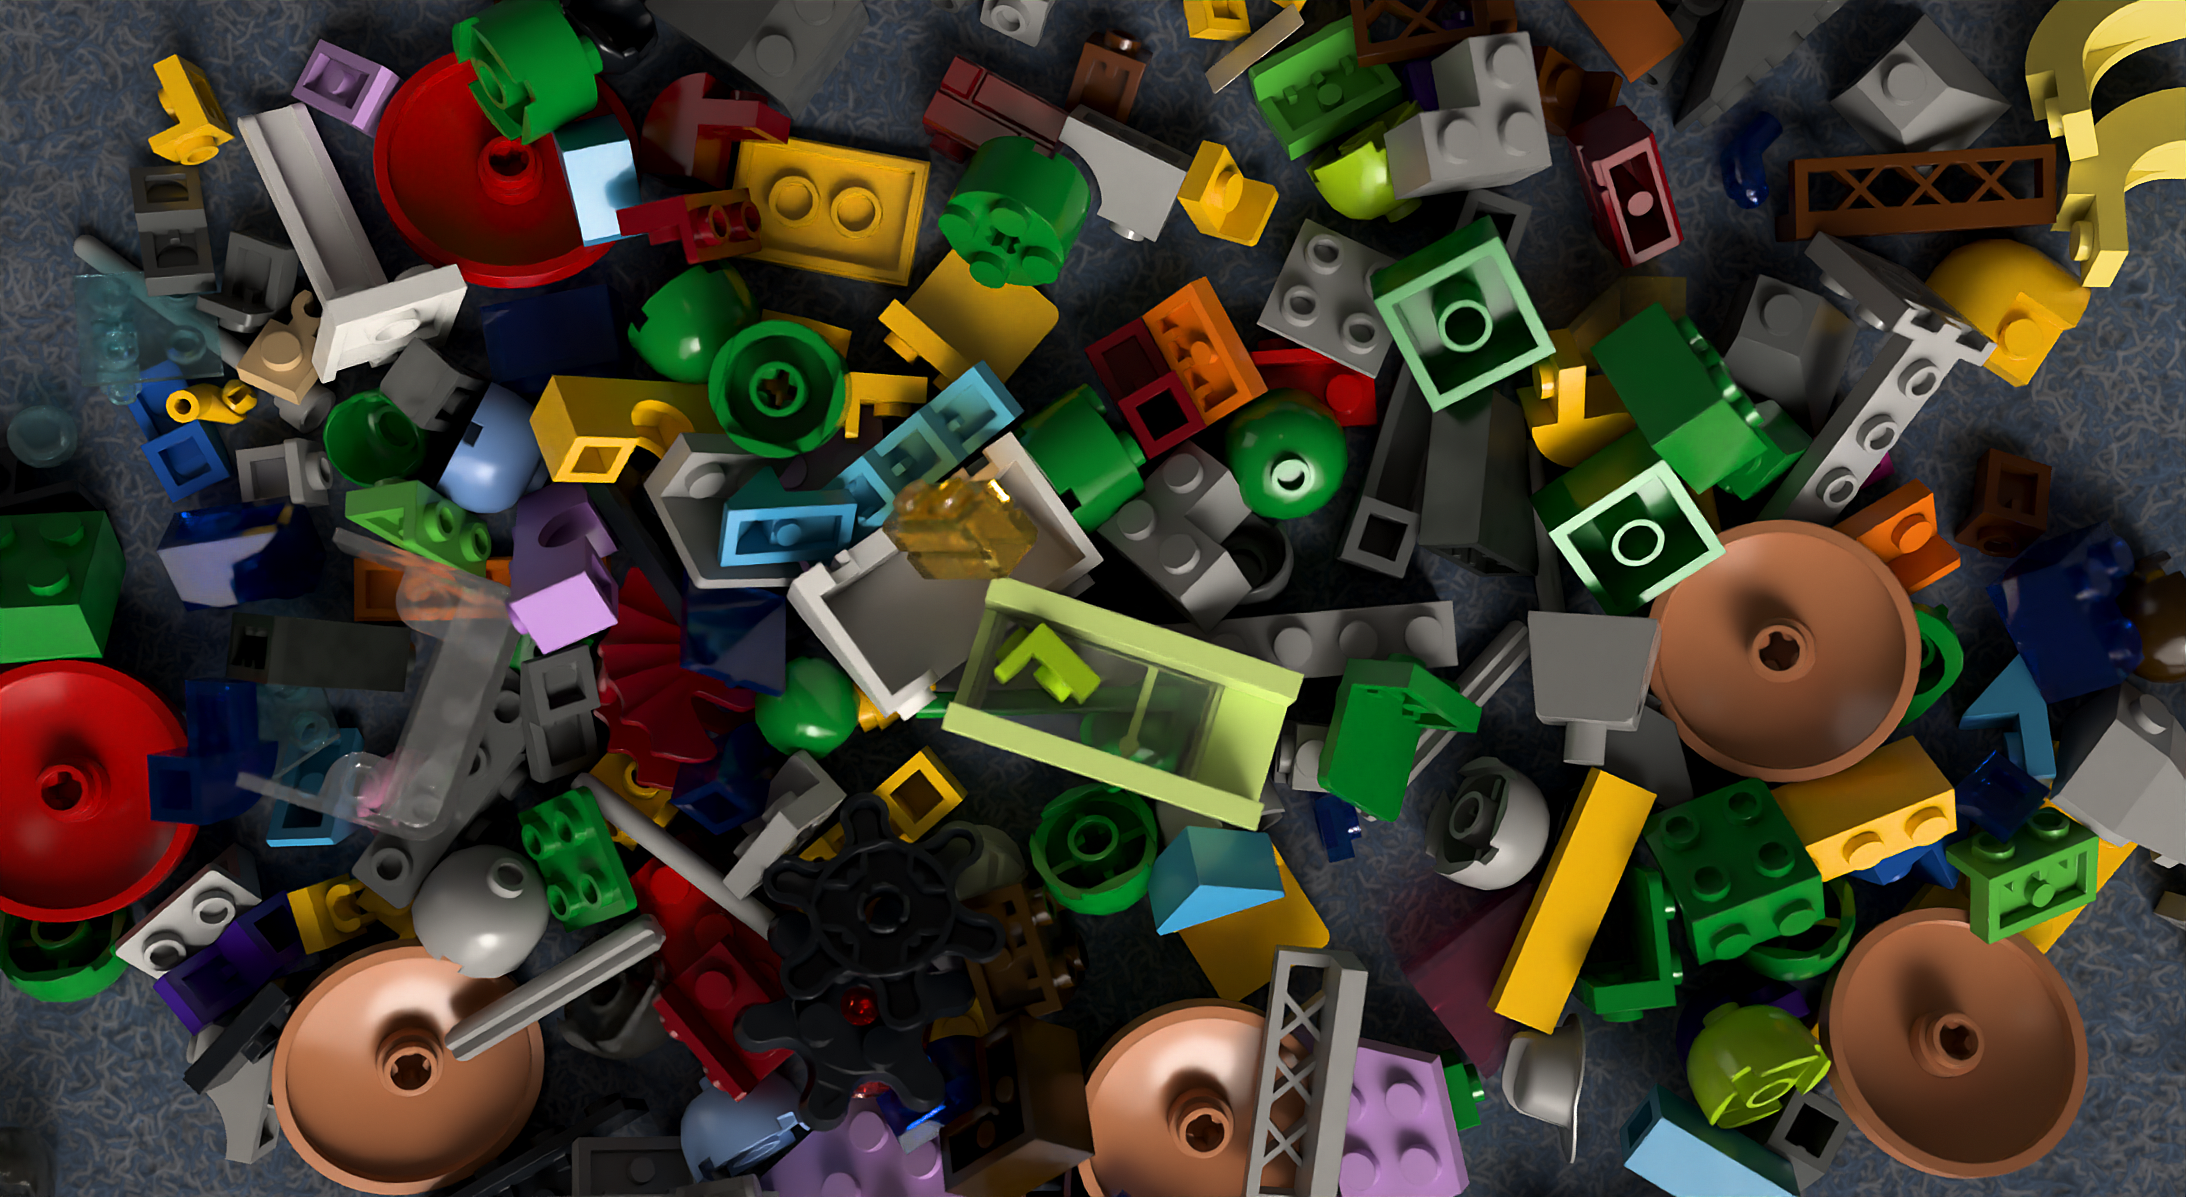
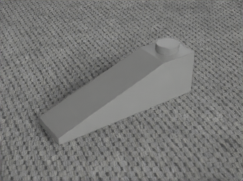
[2049,679,2186,869]

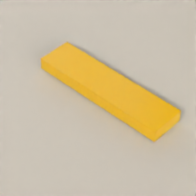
[1487,766,1657,1035]

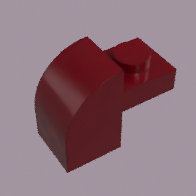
[636,73,791,191]
[1084,317,1207,460]

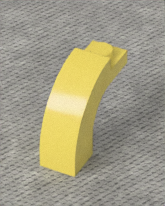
[2025,0,2186,161]
[2050,87,2186,287]

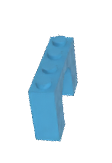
[1619,1083,1801,1197]

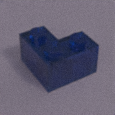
[1986,519,2145,705]

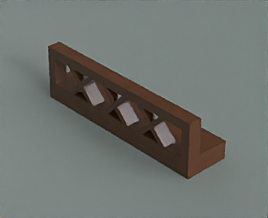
[1774,144,2057,242]

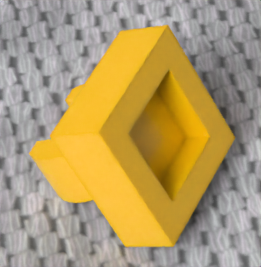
[287,873,377,955]

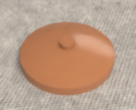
[1648,520,1922,782]
[1818,907,2088,1179]
[271,938,545,1195]
[1078,998,1310,1197]

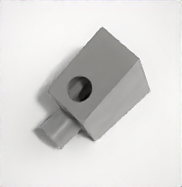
[1528,611,1662,766]

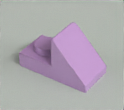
[291,39,405,139]

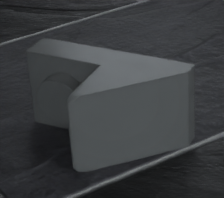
[380,337,491,436]

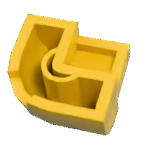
[1925,239,2092,387]

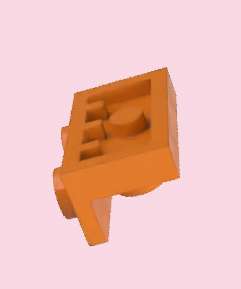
[1142,276,1269,427]
[1832,478,1961,596]

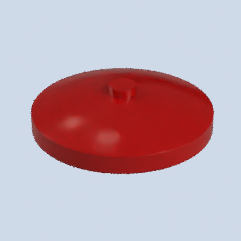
[373,52,642,289]
[0,660,206,922]

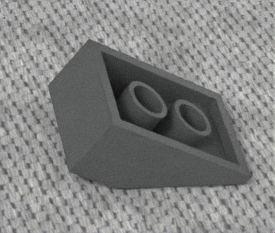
[643,0,870,120]

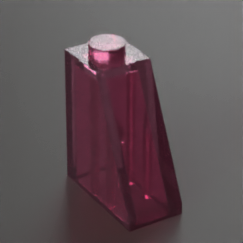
[1398,877,1541,1080]

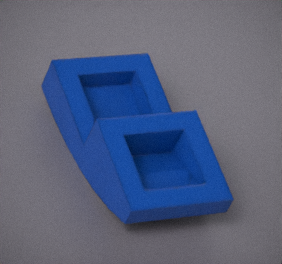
[116,356,234,503]

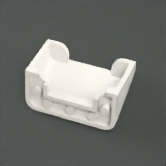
[787,431,1104,721]

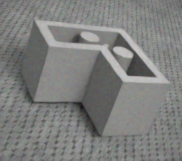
[1384,31,1552,200]
[1097,438,1252,635]

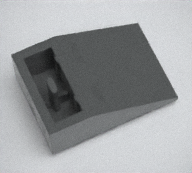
[1674,0,1848,133]

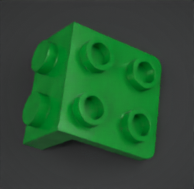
[1317,653,1482,822]
[1641,778,1825,966]
[517,786,637,933]
[1570,858,1683,1022]

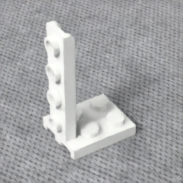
[237,102,467,384]

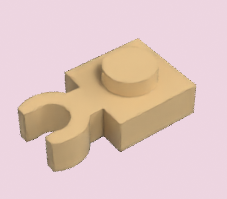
[236,290,321,405]

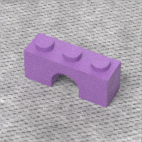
[505,482,619,654]

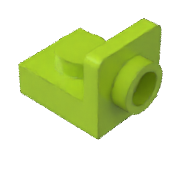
[994,622,1101,707]

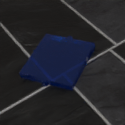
[679,568,786,698]

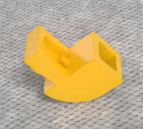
[1516,328,1636,468]

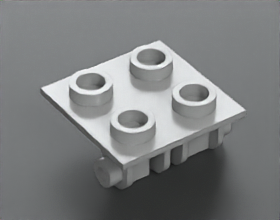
[1257,218,1398,379]

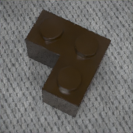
[938,1013,1095,1197]

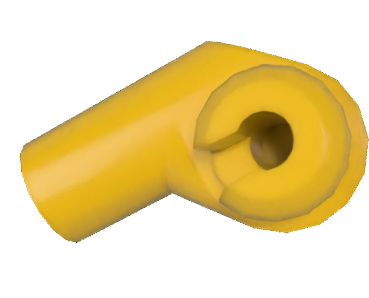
[166,379,257,425]

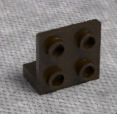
[958,863,1089,1031]

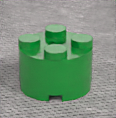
[452,0,603,145]
[938,136,1091,289]
[708,320,852,458]
[1011,383,1147,536]

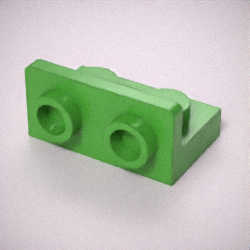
[1946,807,2099,945]

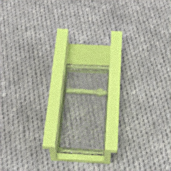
[941,573,1304,831]

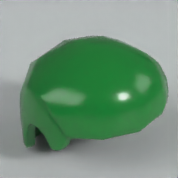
[322,387,434,489]
[755,656,861,761]

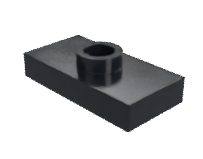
[183,971,312,1095]

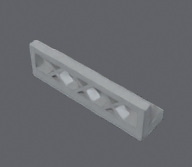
[1241,944,1368,1197]

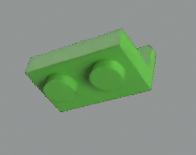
[1248,14,1404,161]
[345,479,491,583]

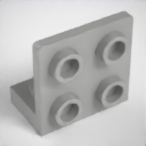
[644,432,804,588]

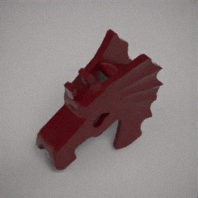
[589,566,818,792]

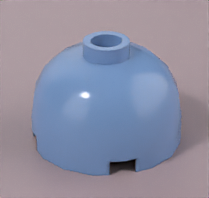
[434,382,550,513]

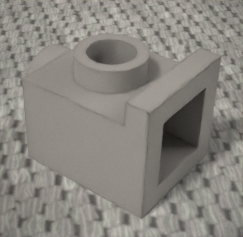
[1273,719,1330,793]

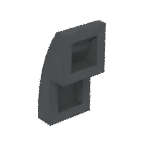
[129,164,217,297]
[520,643,601,783]

